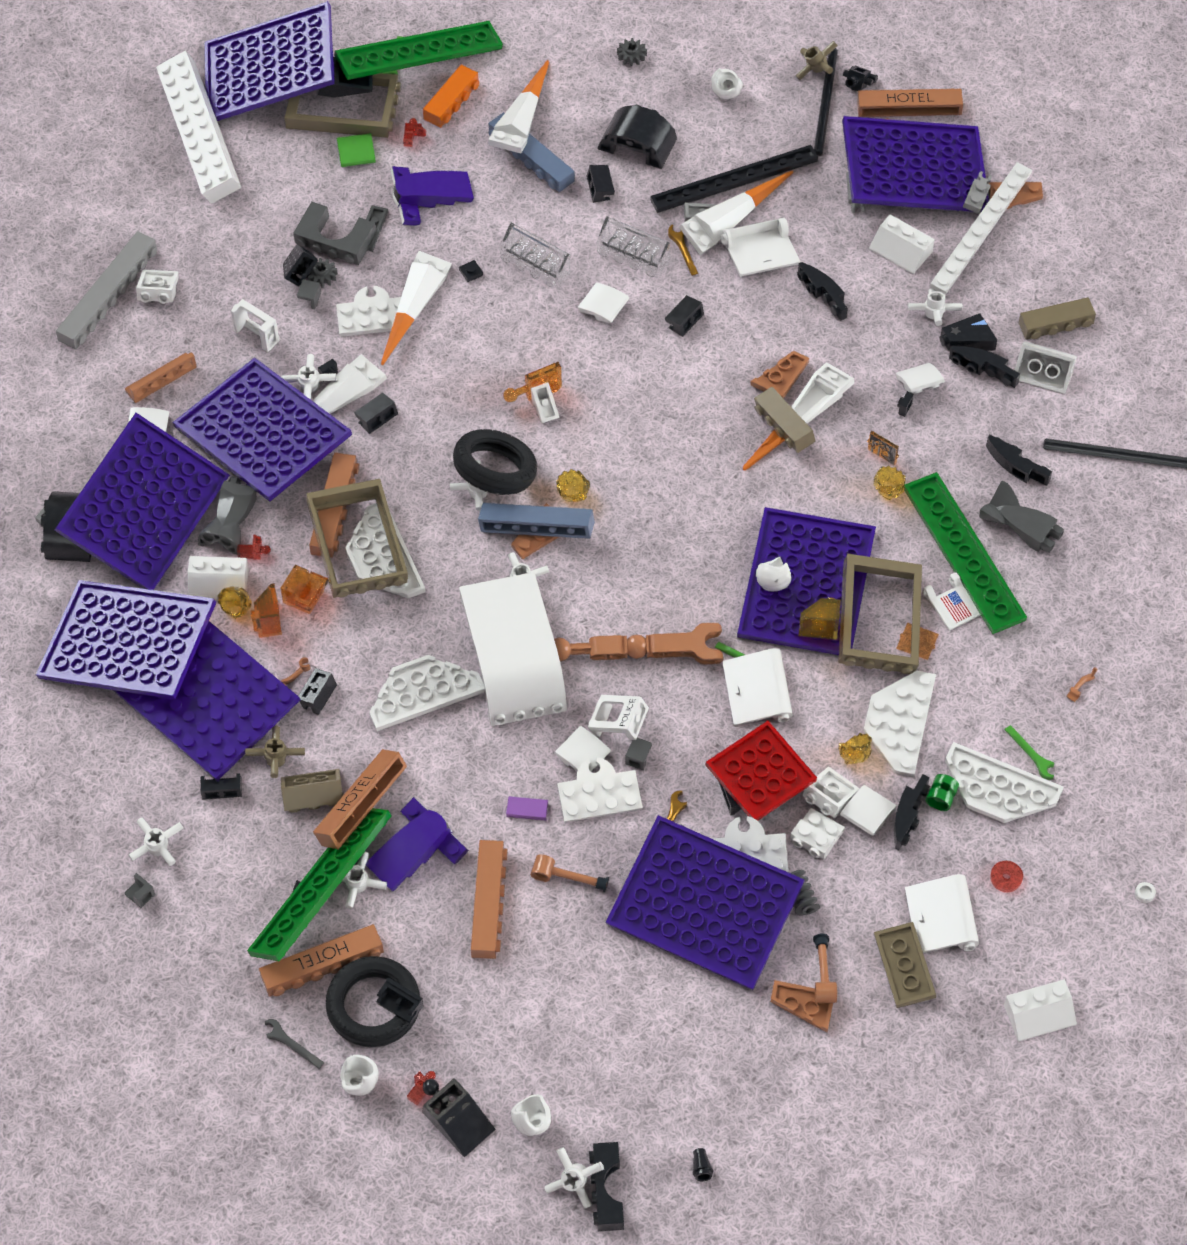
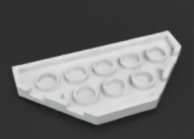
[345,503,426,598]
[369,655,485,731]
[863,671,936,777]
[945,742,1064,823]

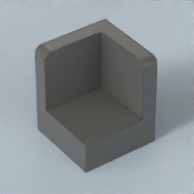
[297,279,321,309]
[625,737,652,770]
[125,873,155,908]

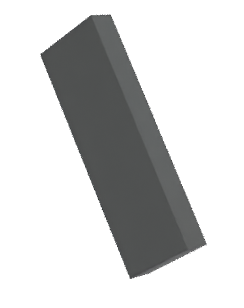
[366,205,388,252]

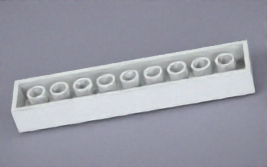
[156,50,241,203]

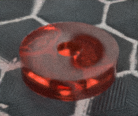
[990,860,1023,892]

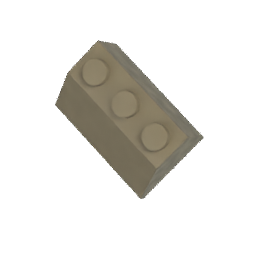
[281,769,343,813]

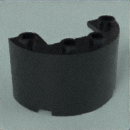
[597,104,677,169]
[41,491,91,562]

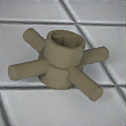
[795,41,838,80]
[245,726,305,778]

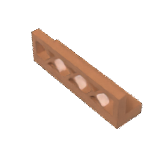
[125,352,197,403]

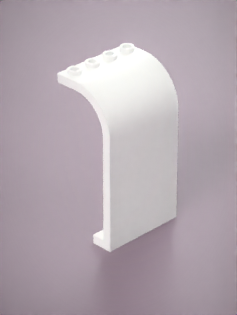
[459,572,567,726]

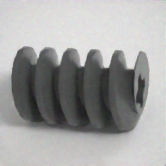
[791,870,820,916]

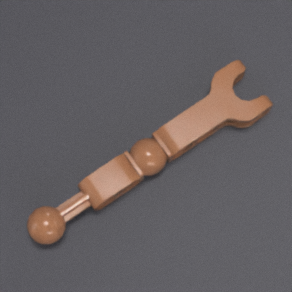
[554,623,724,665]

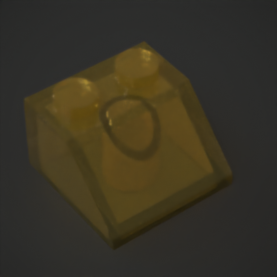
[798,598,841,639]

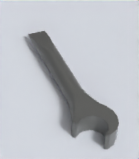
[265,1019,324,1069]

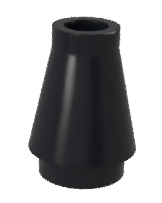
[693,1148,713,1182]

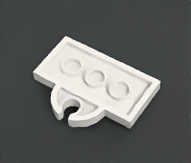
[336,286,412,337]
[557,757,643,823]
[712,816,788,872]

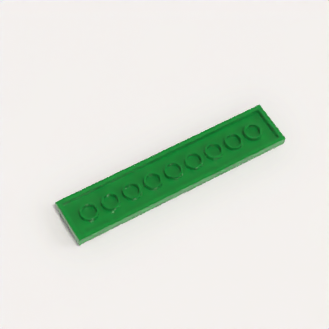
[334,21,503,80]
[903,472,1027,635]
[247,808,392,962]

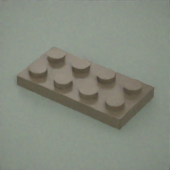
[874,922,936,1008]

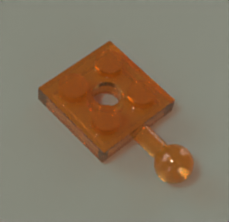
[503,362,562,403]

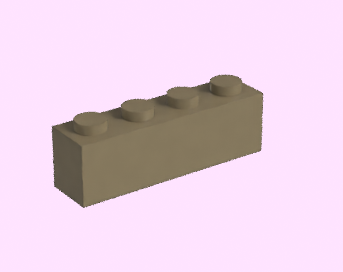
[1018,297,1096,340]
[754,387,816,453]

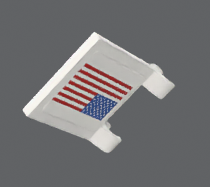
[923,573,981,631]

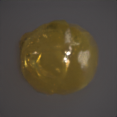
[873,465,906,500]
[556,469,590,502]
[217,586,252,619]
[838,733,872,764]

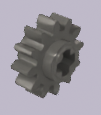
[617,38,647,66]
[307,258,338,288]

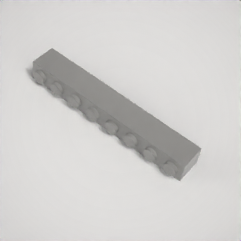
[56,231,157,349]

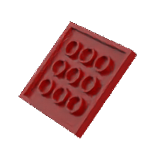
[705,721,817,821]

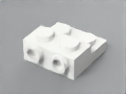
[136,270,179,304]
[803,767,860,818]
[790,808,845,860]

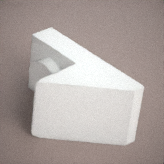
[531,382,559,423]

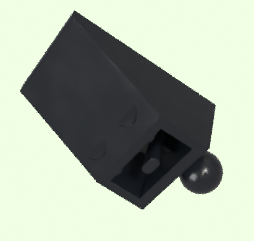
[317,57,373,98]
[422,1078,496,1158]

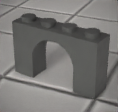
[293,201,377,265]

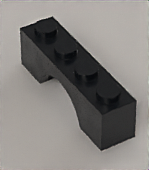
[589,1142,624,1232]

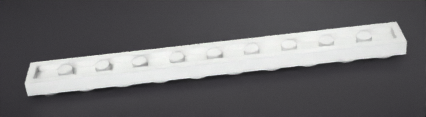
[930,162,1032,295]

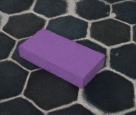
[506,796,548,821]

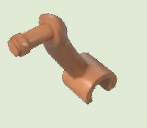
[281,657,311,685]
[1066,667,1097,702]

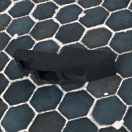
[797,262,848,321]
[949,346,1020,388]
[986,434,1053,486]
[894,774,931,851]

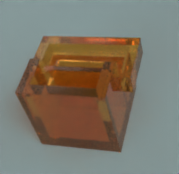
[280,564,328,614]

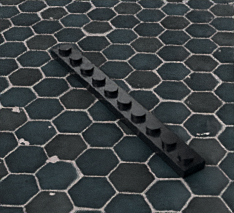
[650,145,818,213]

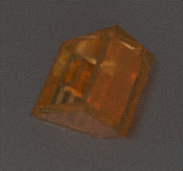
[251,583,282,638]

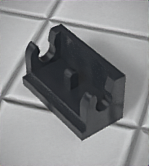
[586,165,615,203]
[665,295,704,337]
[354,392,398,434]
[298,668,337,715]
[200,773,242,800]
[376,978,424,1024]

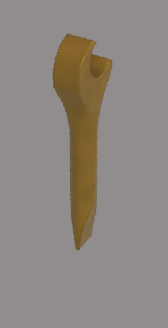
[668,225,698,276]
[666,790,687,822]

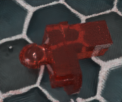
[403,118,427,147]
[237,534,271,560]
[407,1071,436,1105]

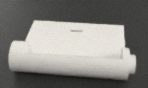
[721,218,801,277]
[723,648,793,726]
[905,874,979,953]

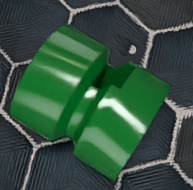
[926,774,959,811]

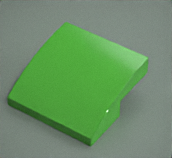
[337,133,376,167]

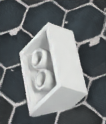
[869,214,935,274]
[1015,341,1077,394]
[188,556,249,602]
[1004,979,1077,1042]

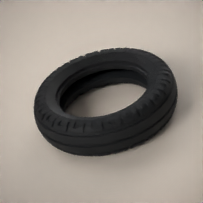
[453,429,537,495]
[326,956,420,1047]

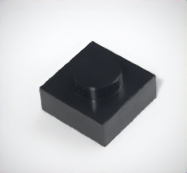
[459,260,483,283]
[318,359,338,382]
[897,391,914,417]

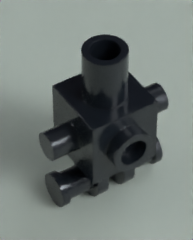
[843,65,878,91]

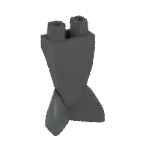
[198,476,257,555]
[979,480,1064,553]

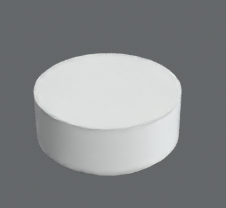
[1135,882,1156,903]

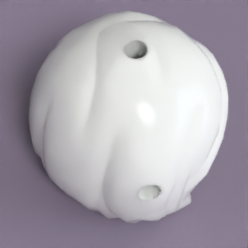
[711,68,743,100]
[756,557,791,592]
[340,1054,379,1096]
[511,1094,551,1136]

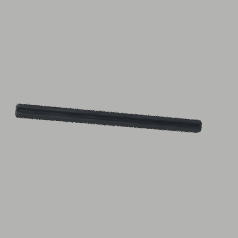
[814,48,838,156]
[1043,438,1187,468]

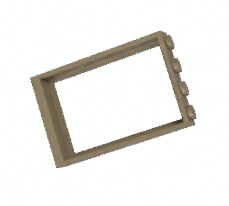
[285,73,401,138]
[306,479,408,598]
[838,554,922,674]

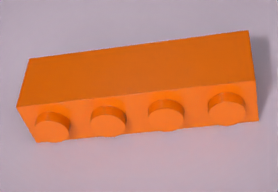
[423,65,479,128]

